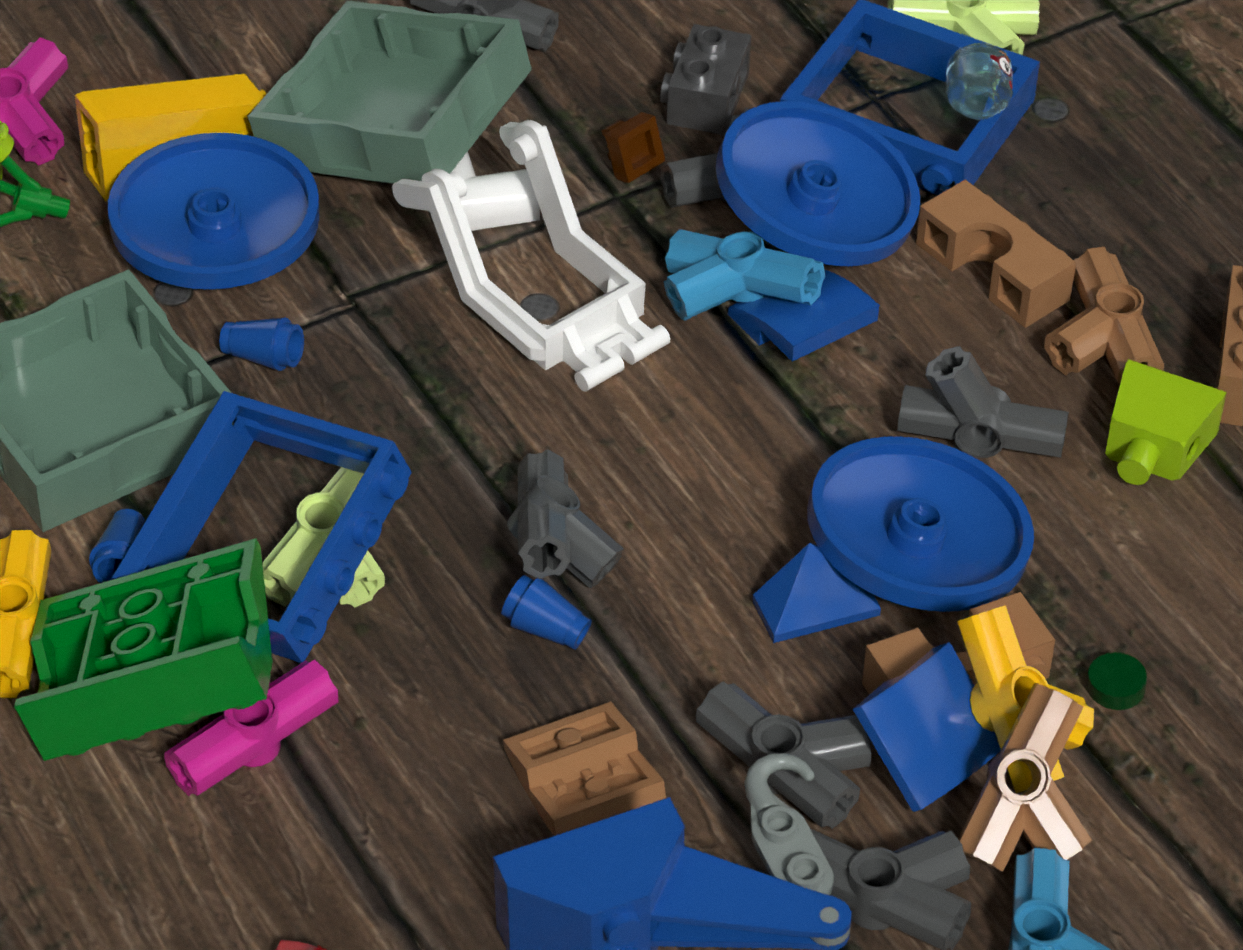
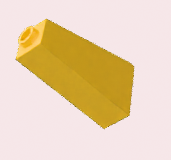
[75,74,267,202]

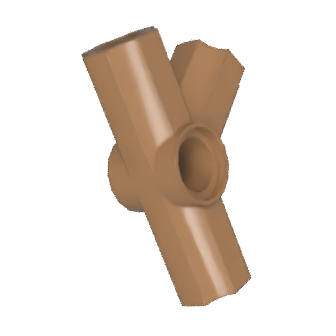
[1044,247,1164,383]
[958,683,1093,872]

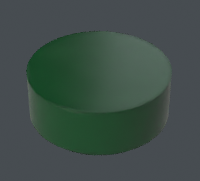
[1087,652,1147,710]

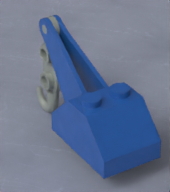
[493,753,852,950]

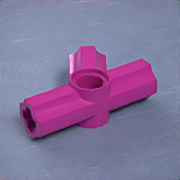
[0,37,68,166]
[164,659,338,796]

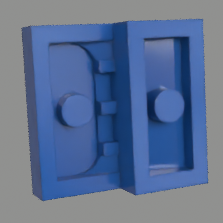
[728,269,879,362]
[853,642,1001,812]

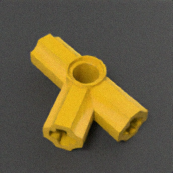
[0,530,51,698]
[957,605,1094,793]

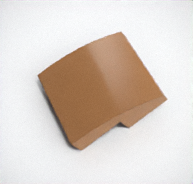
[503,702,666,836]

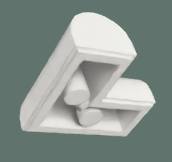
[451,152,540,231]

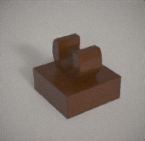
[601,112,666,183]

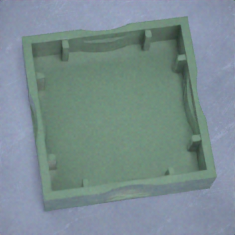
[248,1,532,184]
[0,269,234,532]

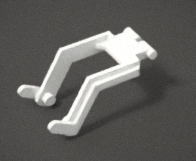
[392,120,670,392]

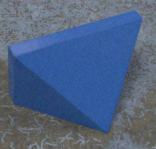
[753,543,881,643]

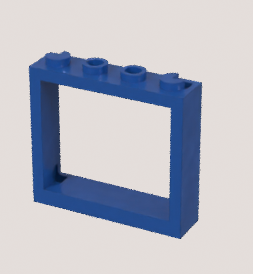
[780,0,1040,195]
[112,391,412,663]

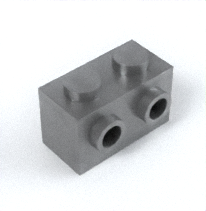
[660,24,751,135]

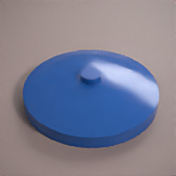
[716,101,920,266]
[108,133,319,289]
[807,436,1034,612]

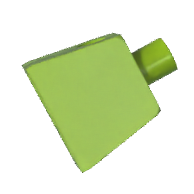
[1105,359,1227,485]

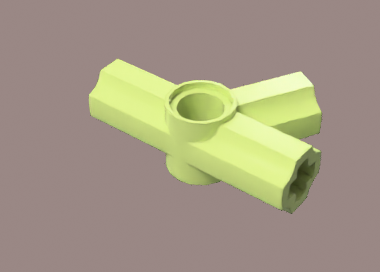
[888,0,1040,55]
[262,467,385,608]

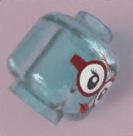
[946,43,1013,120]

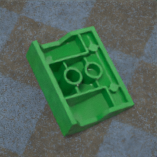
[14,538,272,761]

